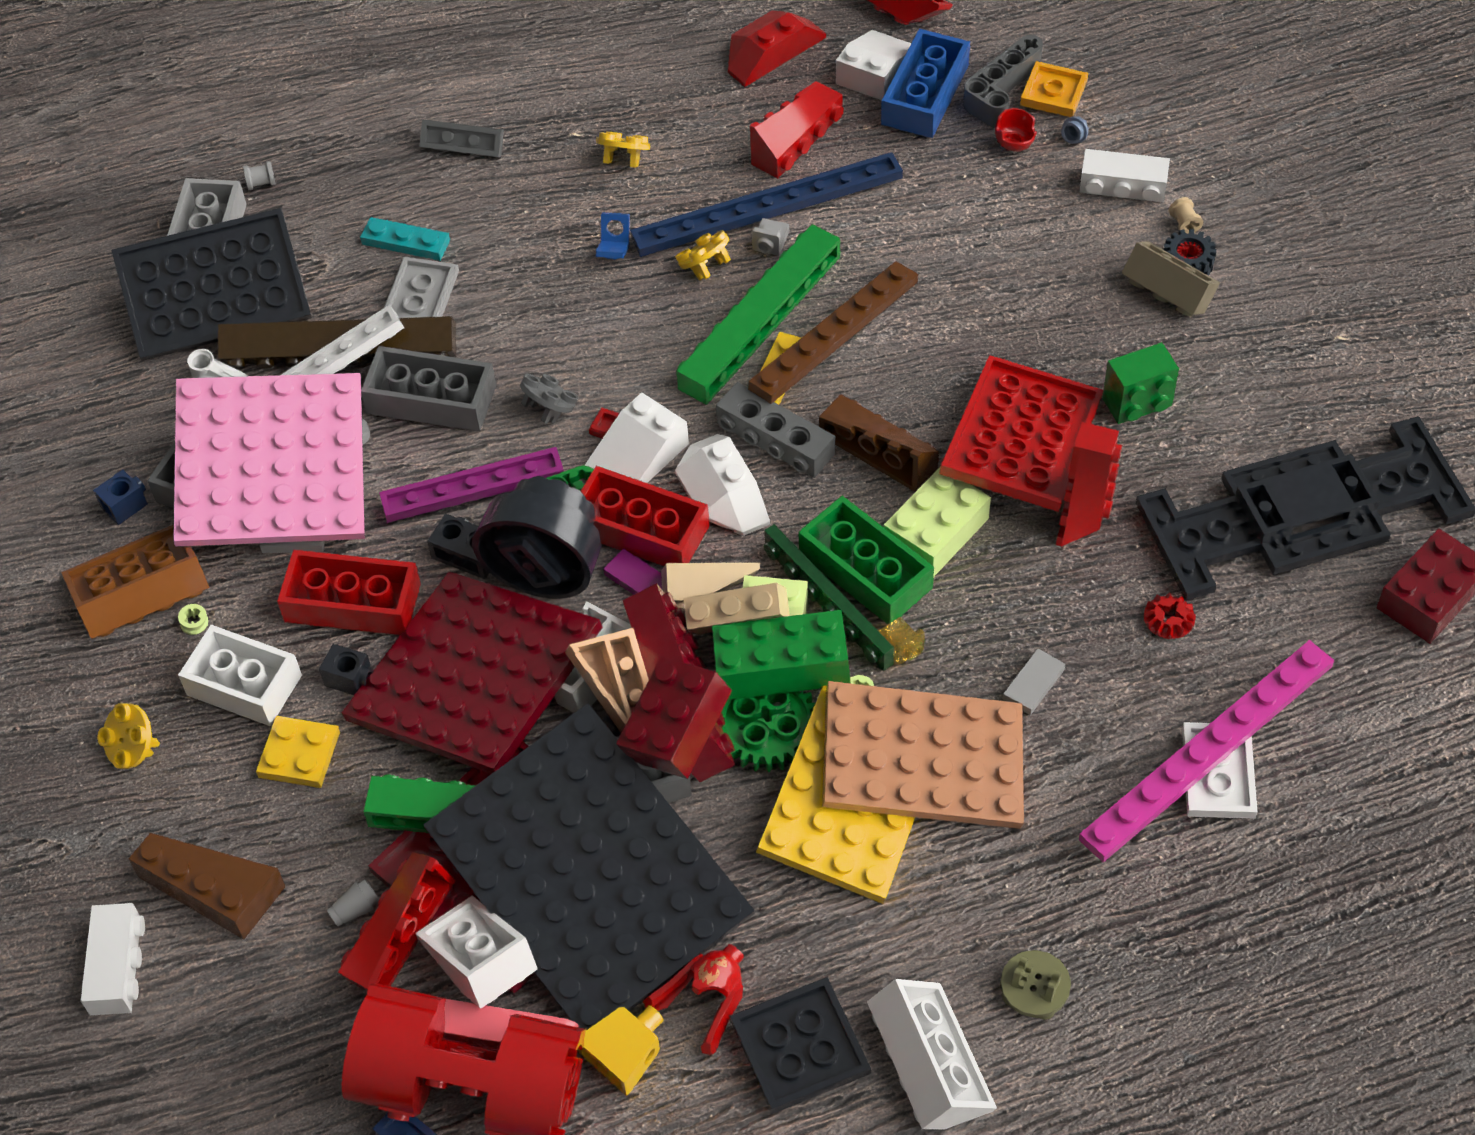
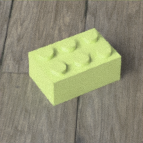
[884,466,991,576]

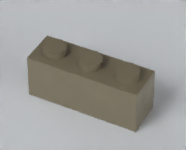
[1122,241,1220,317]

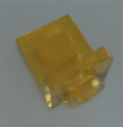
[879,616,925,665]

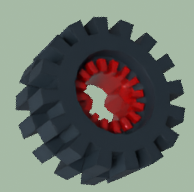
[1163,229,1217,276]

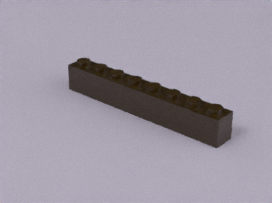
[218,316,456,369]

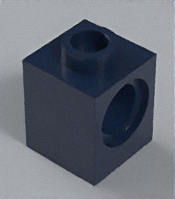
[93,469,148,525]

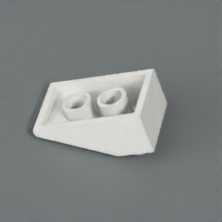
[836,30,911,100]
[584,393,689,483]
[415,896,538,1009]

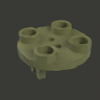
[1000,950,1071,1020]

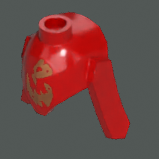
[643,944,744,1055]

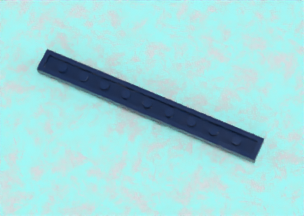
[630,152,903,257]

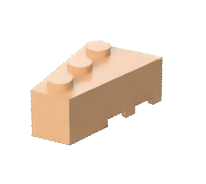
[565,628,649,733]

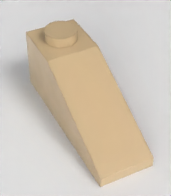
[661,563,760,611]

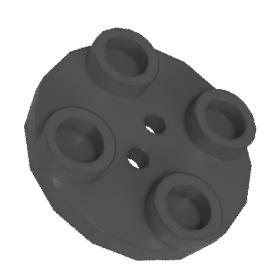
[520,373,578,424]

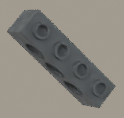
[716,382,835,478]

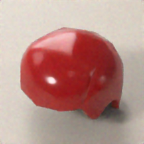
[994,108,1037,152]

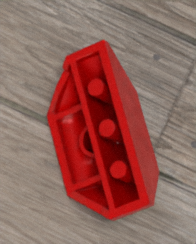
[867,0,953,25]
[728,10,827,87]

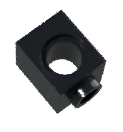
[319,644,373,695]

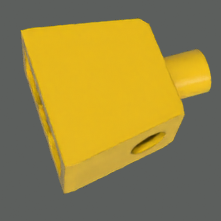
[578,1005,664,1096]

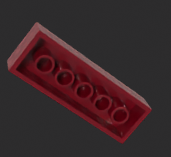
[622,583,735,782]

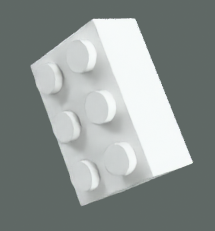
[178,625,302,726]

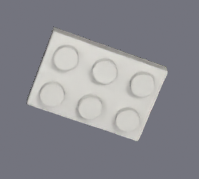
[1182,722,1257,819]

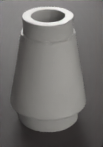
[327,879,379,927]

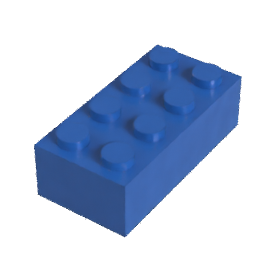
[881,28,970,138]

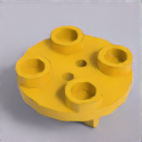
[596,131,650,168]
[675,230,731,280]
[97,703,160,769]

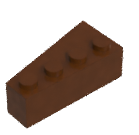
[129,833,286,940]

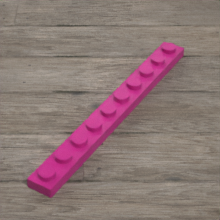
[1079,640,1334,862]

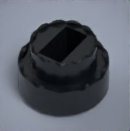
[472,476,602,599]

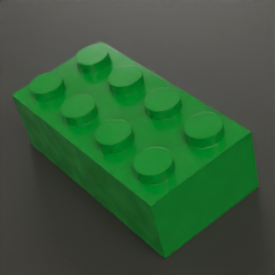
[798,495,934,626]
[712,610,851,700]

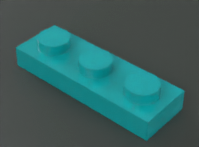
[360,217,450,261]

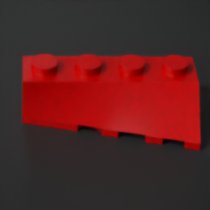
[750,81,844,179]
[1056,422,1123,547]
[338,852,456,991]

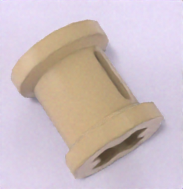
[1168,197,1203,233]

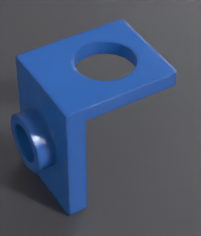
[596,212,630,260]

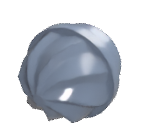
[1061,116,1089,144]

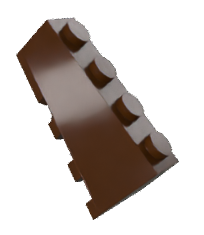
[819,394,939,492]

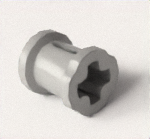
[243,161,276,190]

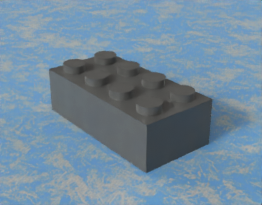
[361,346,496,431]

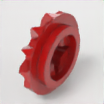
[1144,592,1196,639]

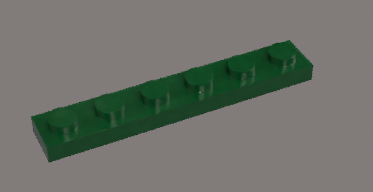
[764,524,894,671]

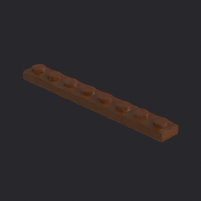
[748,261,919,404]

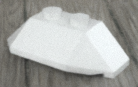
[675,434,770,536]

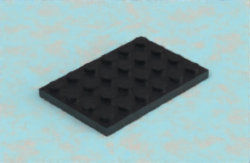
[111,207,312,361]

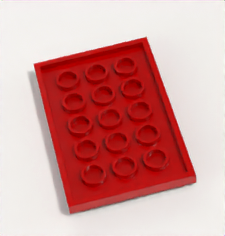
[939,355,1104,512]

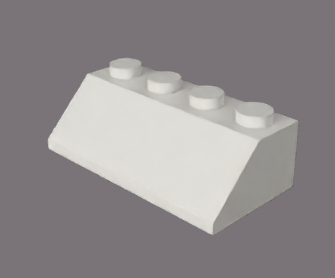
[867,979,997,1130]

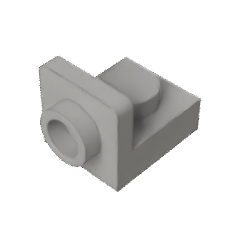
[752,218,789,256]

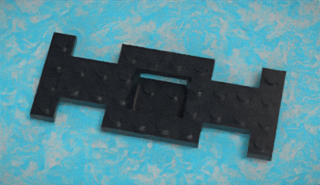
[1135,416,1475,601]

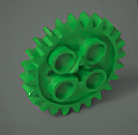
[721,691,816,772]

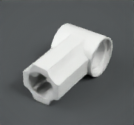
[187,349,247,378]

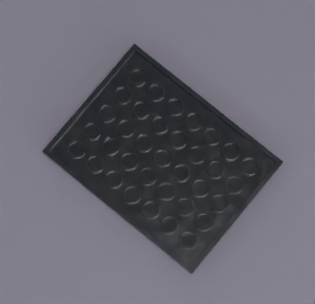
[424,703,755,1030]

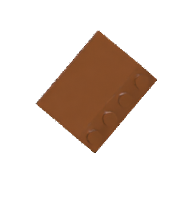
[61,525,210,639]

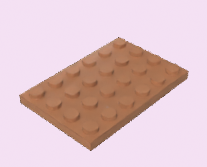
[822,681,1024,829]

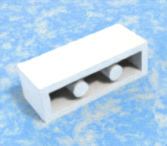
[1079,149,1170,202]
[81,903,145,1016]

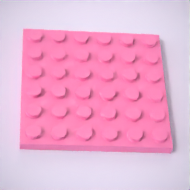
[174,373,365,547]

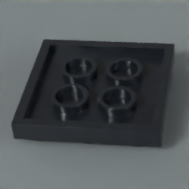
[730,977,871,1114]

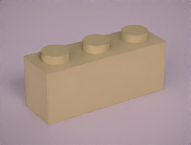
[683,582,790,634]

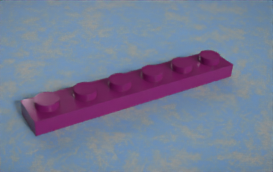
[379,447,564,523]

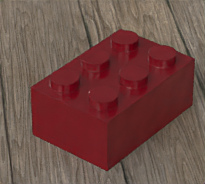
[1376,528,1475,644]
[616,656,732,779]

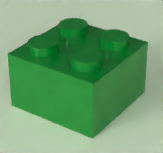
[1102,342,1179,424]

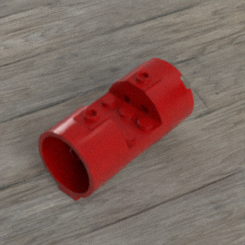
[342,983,586,1135]

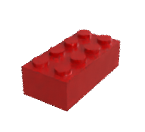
[581,465,710,566]
[277,549,421,635]

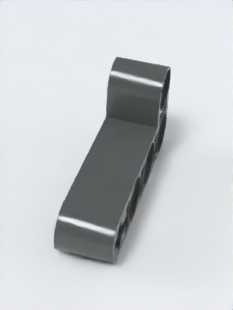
[963,35,1043,127]

